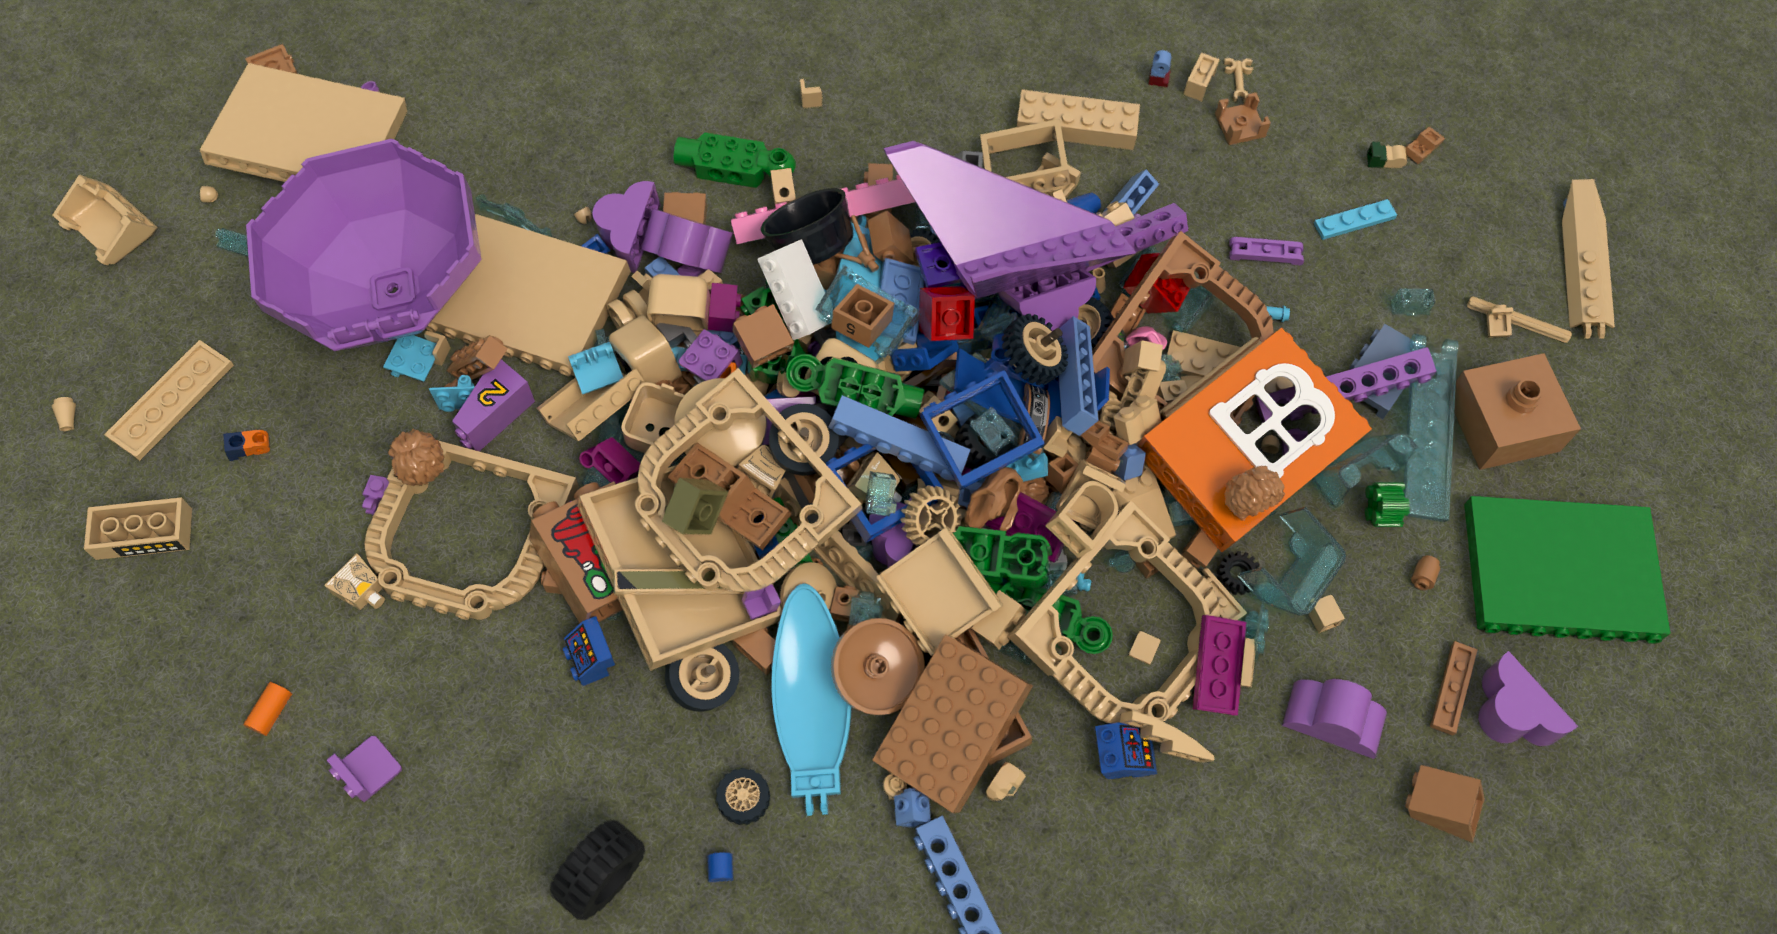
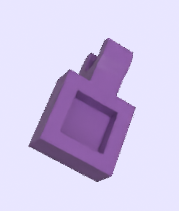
[362,475,389,515]

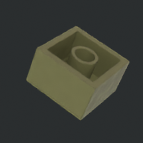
[662,478,729,535]

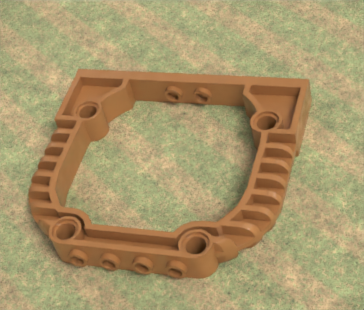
[1092,231,1274,425]

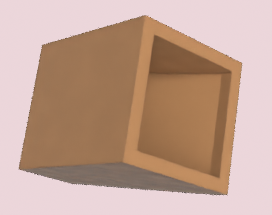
[1406,765,1485,843]

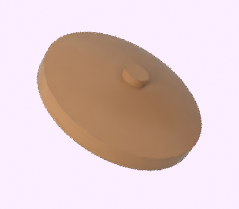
[831,618,924,715]

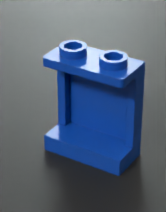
[890,332,959,372]

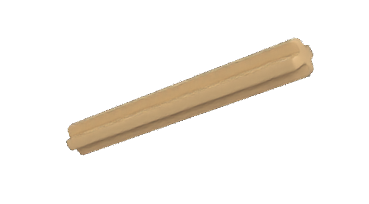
[1467,296,1572,343]

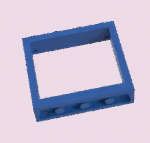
[921,370,1045,490]
[826,444,944,543]

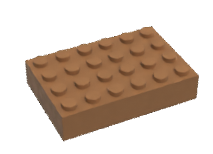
[872,634,1033,813]

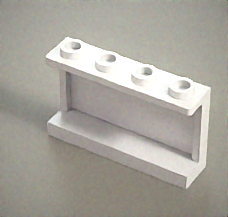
[758,239,833,340]

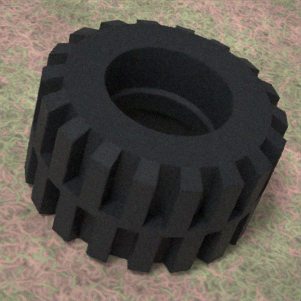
[954,411,1016,471]

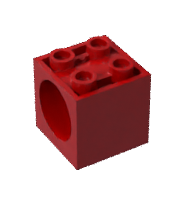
[1123,253,1191,313]
[919,286,975,341]

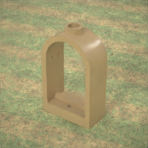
[1046,481,1118,558]

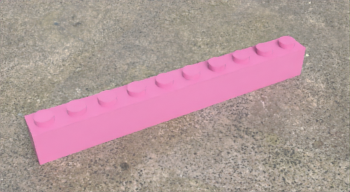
[731,175,915,244]

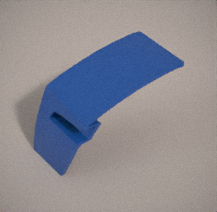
[954,333,1110,428]

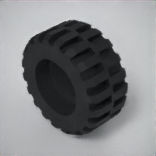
[550,820,645,920]

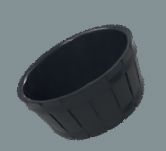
[761,188,854,265]

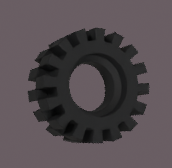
[1217,551,1261,595]

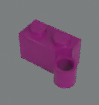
[708,283,741,332]
[579,437,641,484]

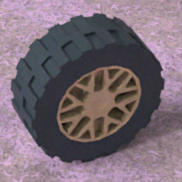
[716,768,770,825]

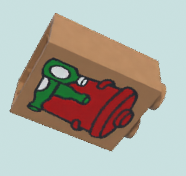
[529,481,623,623]

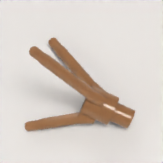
[834,215,879,272]

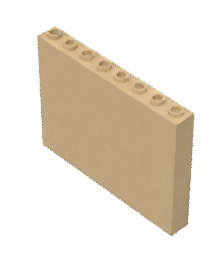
[200,63,407,182]
[425,214,631,376]
[577,465,782,671]

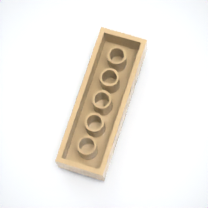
[1017,90,1140,150]

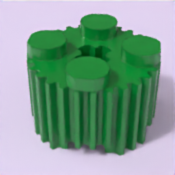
[1364,482,1410,527]

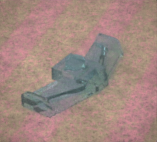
[476,194,552,237]

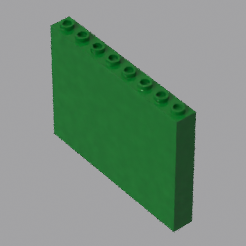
[1464,496,1671,644]

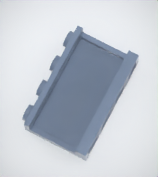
[1340,324,1430,419]

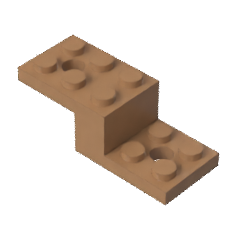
[667,442,792,550]

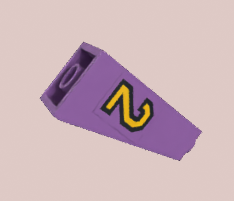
[452,360,535,451]

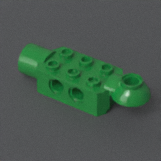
[673,132,796,188]
[786,354,924,419]
[988,582,1113,654]

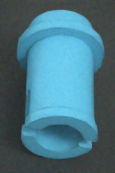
[1266,306,1290,323]

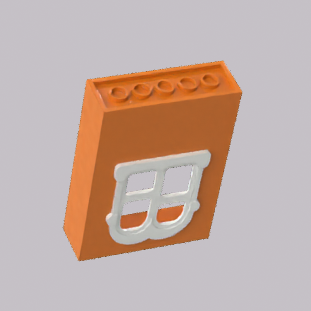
[1137,328,1372,553]

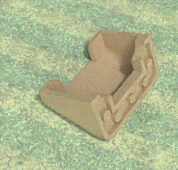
[53,175,157,265]

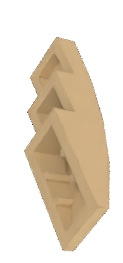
[1120,710,1214,763]

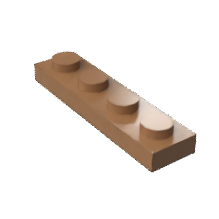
[1430,641,1478,736]

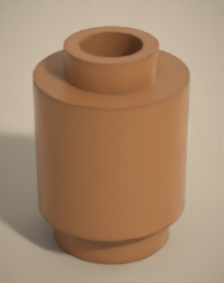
[1411,555,1440,590]

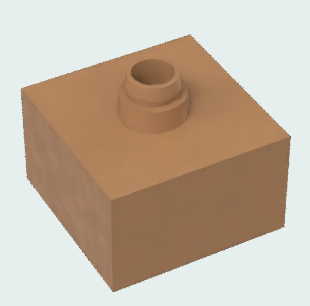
[1446,353,1581,470]

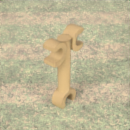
[1224,58,1253,102]

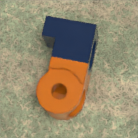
[223,430,270,461]

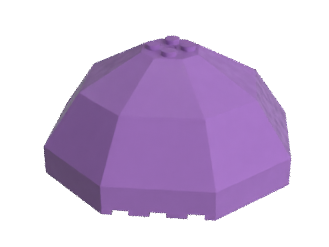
[246,139,482,351]

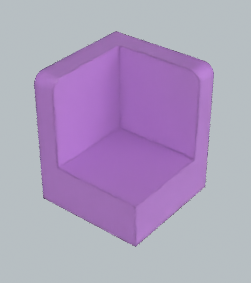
[741,584,781,620]

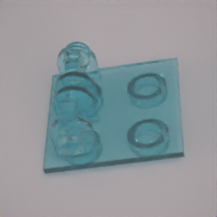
[1245,600,1269,661]

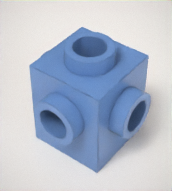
[894,788,931,828]

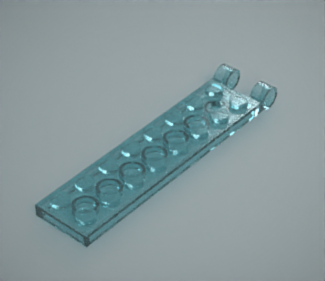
[1403,334,1458,522]

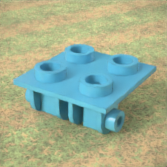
[383,335,437,382]
[568,342,623,394]
[429,375,475,412]

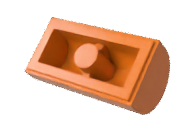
[243,682,292,736]

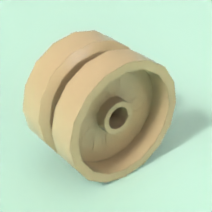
[607,290,657,330]

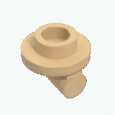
[883,774,907,800]

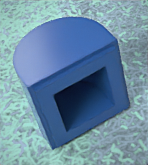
[582,234,610,254]
[707,853,734,882]

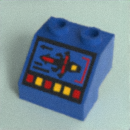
[563,616,615,686]
[1095,722,1157,779]

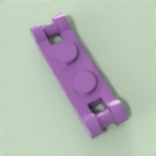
[1229,237,1304,265]

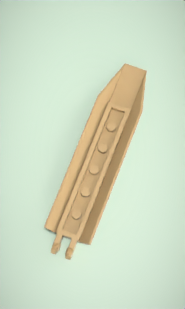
[1562,179,1615,339]

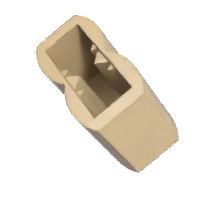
[1114,395,1161,445]

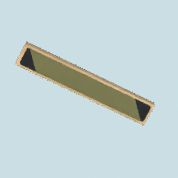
[613,569,745,595]

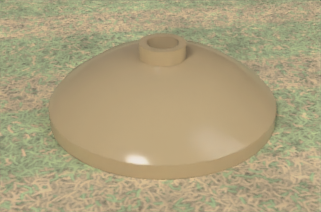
[780,562,837,612]

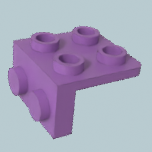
[679,329,743,381]
[327,736,402,802]

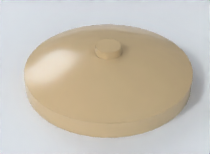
[674,378,767,467]

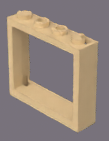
[980,119,1071,190]

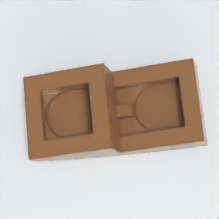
[1406,127,1445,164]
[1081,421,1129,461]

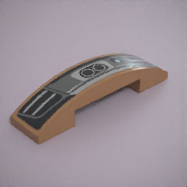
[1018,383,1050,455]

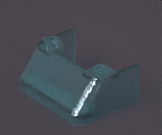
[1238,507,1346,616]

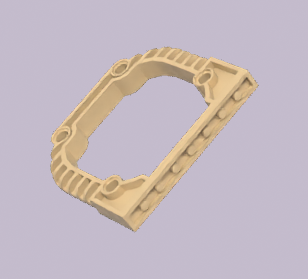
[635,368,862,592]
[365,441,579,620]
[1007,501,1220,724]

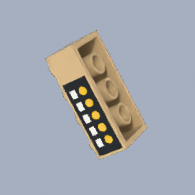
[84,497,192,560]

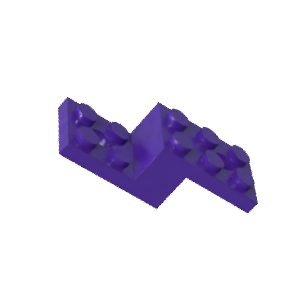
[915,242,968,290]

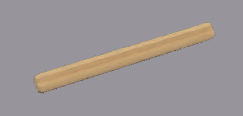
[1160,337,1262,419]

